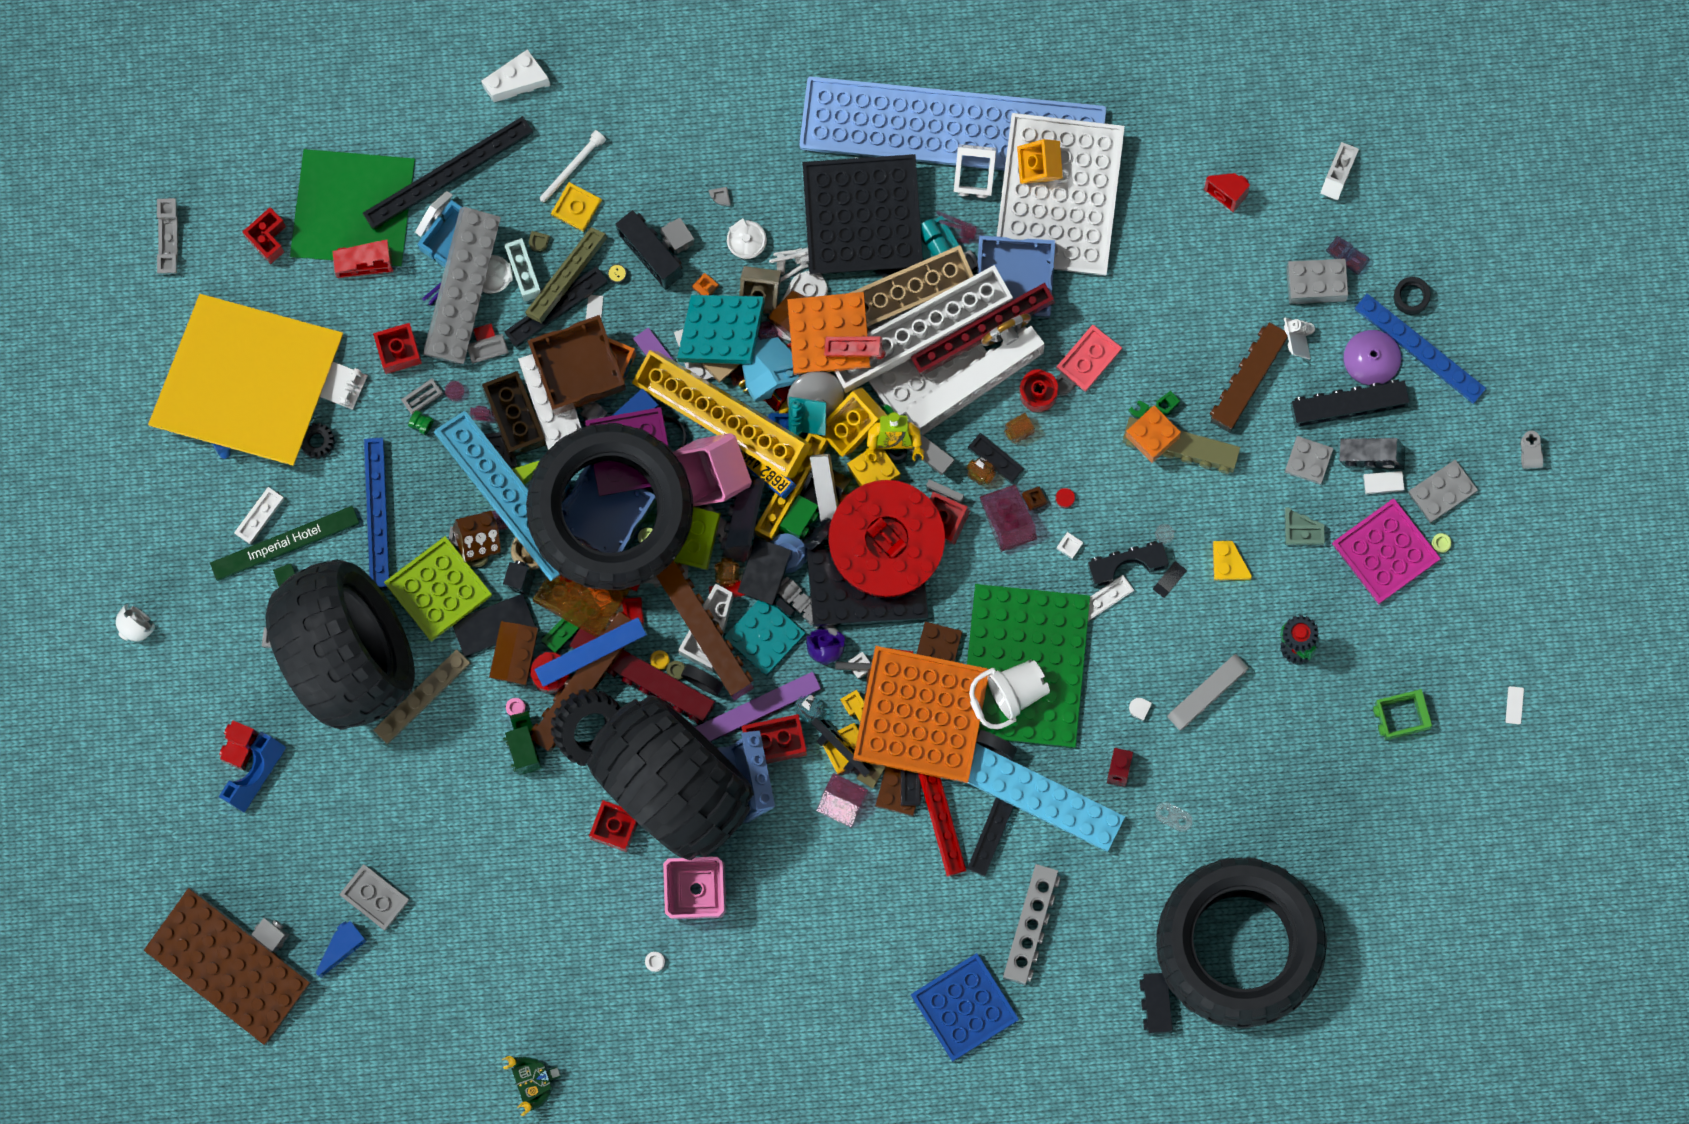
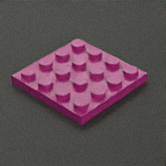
[1332,498,1441,605]

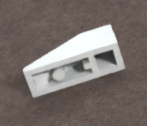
[1320,142,1359,200]

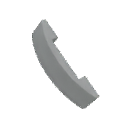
[157,198,178,274]

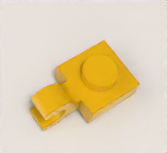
[840,689,864,722]

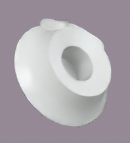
[727,218,767,259]
[482,255,513,293]

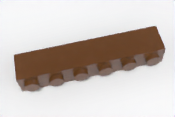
[1209,322,1288,433]

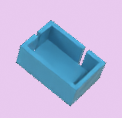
[417,200,462,268]

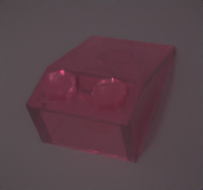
[979,485,1037,552]

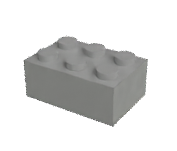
[1286,259,1348,304]

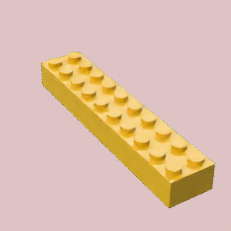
[632,350,812,478]

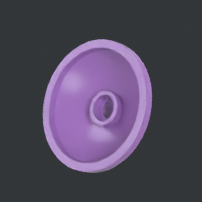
[1343,330,1401,386]

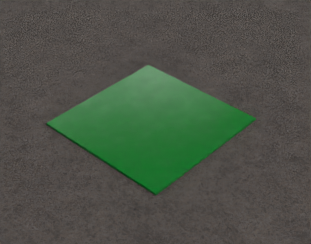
[290,149,415,267]

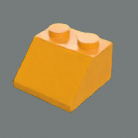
[1017,139,1063,184]

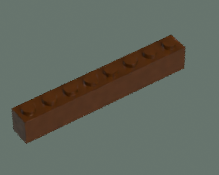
[656,560,754,701]
[530,611,633,751]

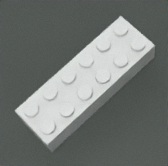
[518,354,582,450]

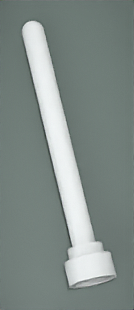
[540,130,606,202]

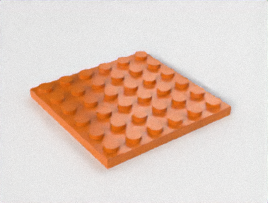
[853,646,989,783]

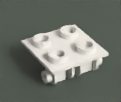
[1284,318,1315,359]
[320,362,368,410]

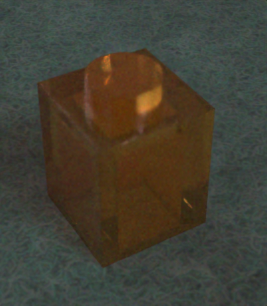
[1004,413,1035,444]

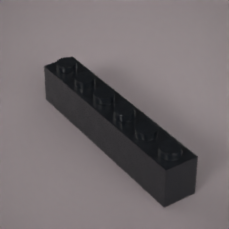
[1290,379,1410,428]

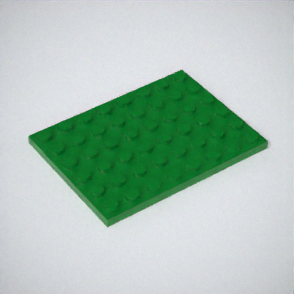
[967,584,1090,748]

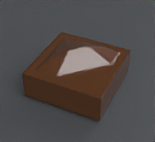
[1022,486,1048,511]

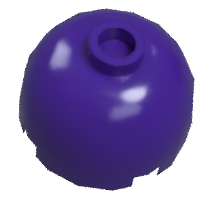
[806,629,845,665]

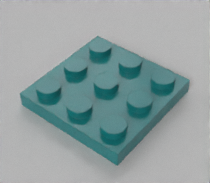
[724,600,806,676]

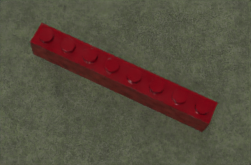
[911,283,1055,377]
[570,626,716,724]

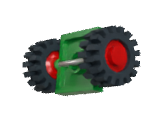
[1280,615,1319,665]

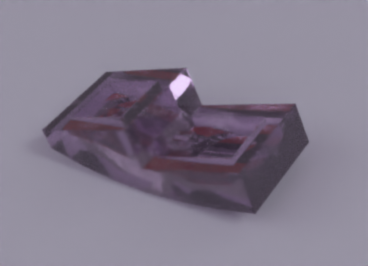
[1326,236,1370,275]

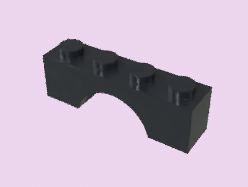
[1088,541,1169,588]

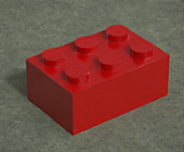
[742,714,807,764]

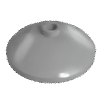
[787,371,844,419]

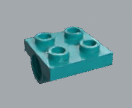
[920,216,959,260]

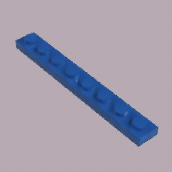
[1355,293,1486,404]
[364,438,390,589]

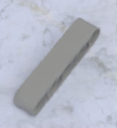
[1167,654,1249,731]

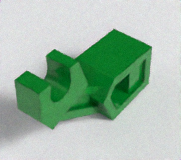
[1128,391,1180,419]

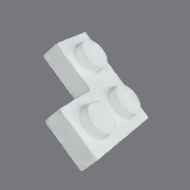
[415,191,453,237]

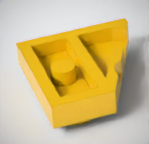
[1213,541,1251,580]

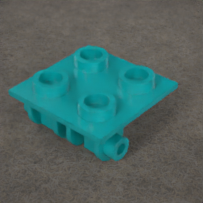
[788,396,827,436]

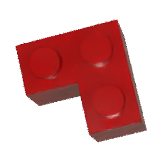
[242,207,286,265]
[219,720,259,771]

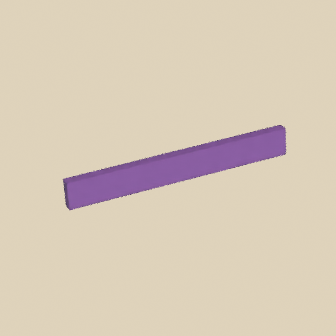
[695,672,821,742]

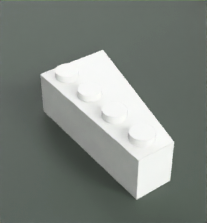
[678,584,734,672]

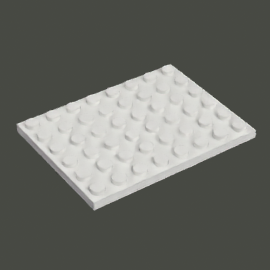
[997,113,1125,276]

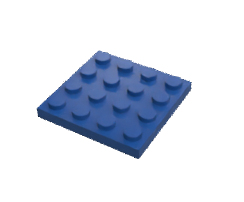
[910,953,1019,1062]

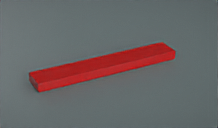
[918,773,966,876]

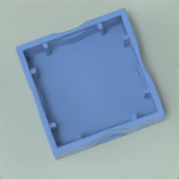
[977,236,1055,318]
[562,464,656,553]

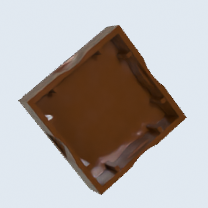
[527,315,626,416]

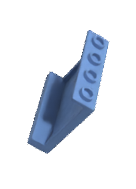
[717,731,775,823]

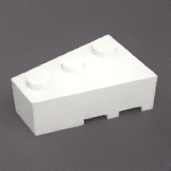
[481,50,551,102]

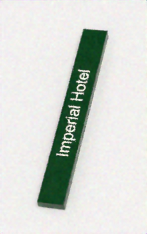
[210,506,360,581]

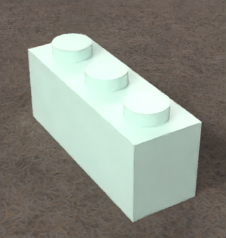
[504,238,541,302]

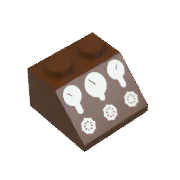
[452,510,501,563]

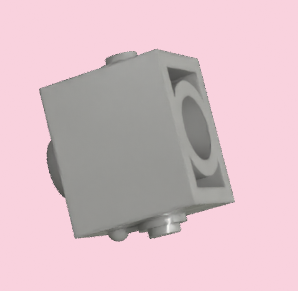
[660,218,694,255]
[251,918,290,953]

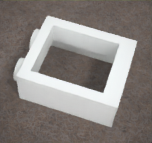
[954,144,996,198]

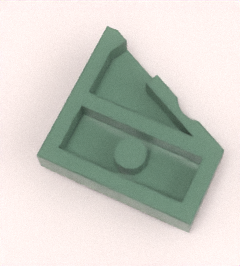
[1285,507,1325,545]

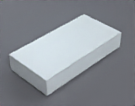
[1363,471,1404,494]

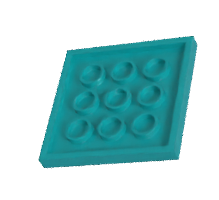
[677,295,765,364]

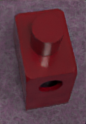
[1106,748,1133,788]

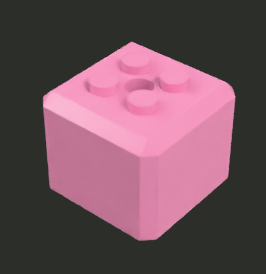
[673,433,752,507]
[663,857,726,919]

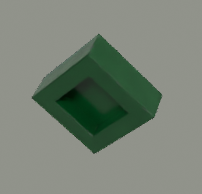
[510,711,533,731]

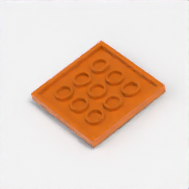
[787,292,870,375]

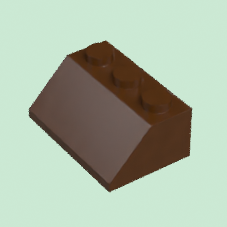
[489,621,539,686]

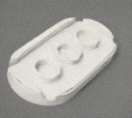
[774,271,828,342]

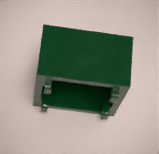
[503,726,542,775]

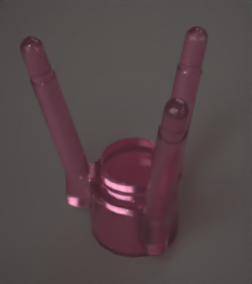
[936,211,977,244]

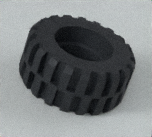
[551,689,621,766]

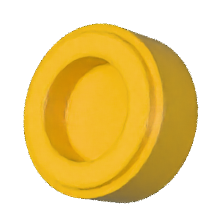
[650,650,670,670]

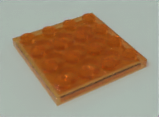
[533,545,633,638]

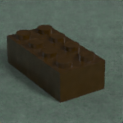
[482,371,545,458]

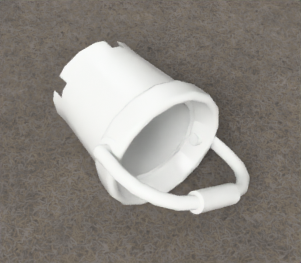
[969,659,1050,729]

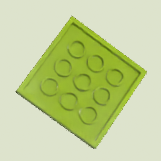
[384,536,492,642]

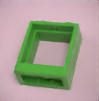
[1373,689,1432,741]

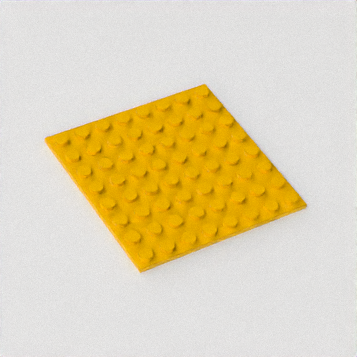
[148,294,343,466]

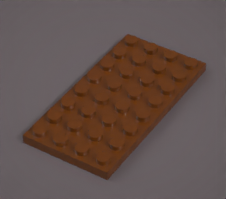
[144,887,311,1045]

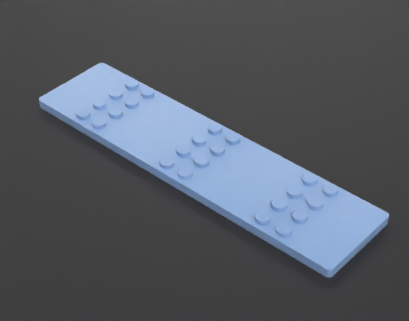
[799,77,1106,171]

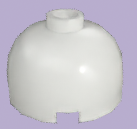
[116,604,155,641]

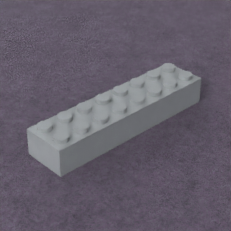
[423,207,501,364]

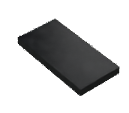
[453,593,536,657]

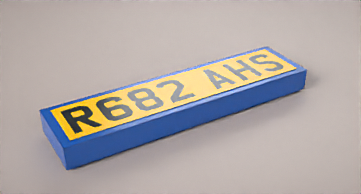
[741,450,797,499]

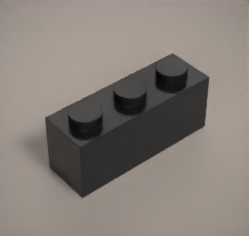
[503,560,535,596]
[1139,973,1172,1035]

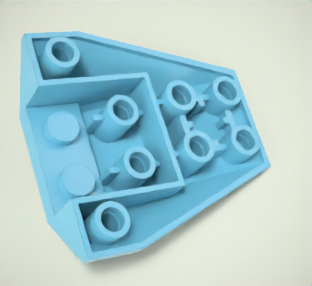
[742,330,802,402]

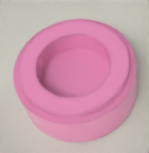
[506,698,526,715]

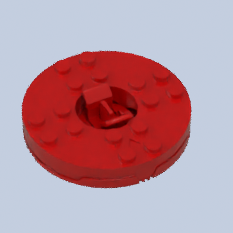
[829,480,945,597]

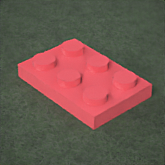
[1056,325,1122,392]

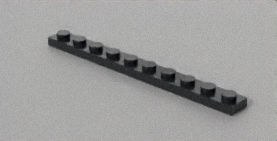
[363,116,533,230]

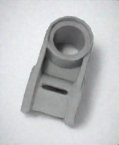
[1521,431,1543,469]

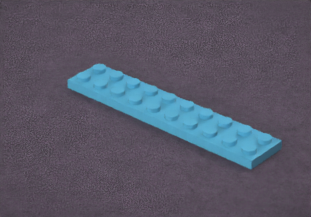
[434,411,561,581]
[968,743,1125,852]

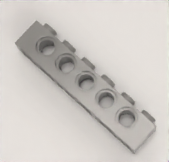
[1003,864,1060,986]

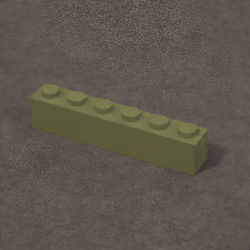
[1122,417,1240,474]

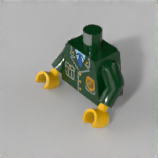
[502,1056,561,1116]

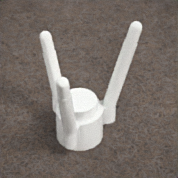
[769,248,809,282]

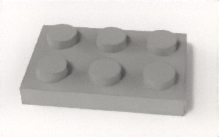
[1408,459,1478,523]
[339,864,410,931]

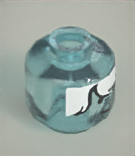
[795,694,824,723]

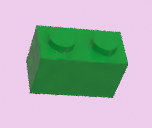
[779,495,819,540]

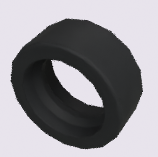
[1393,277,1431,315]

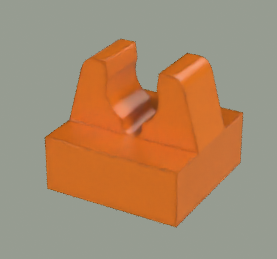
[692,273,719,295]

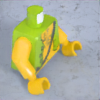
[865,412,924,462]

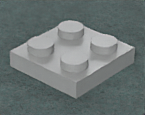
[1284,436,1333,485]

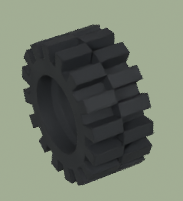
[301,423,335,459]

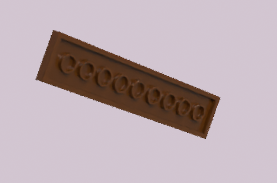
[875,621,962,817]

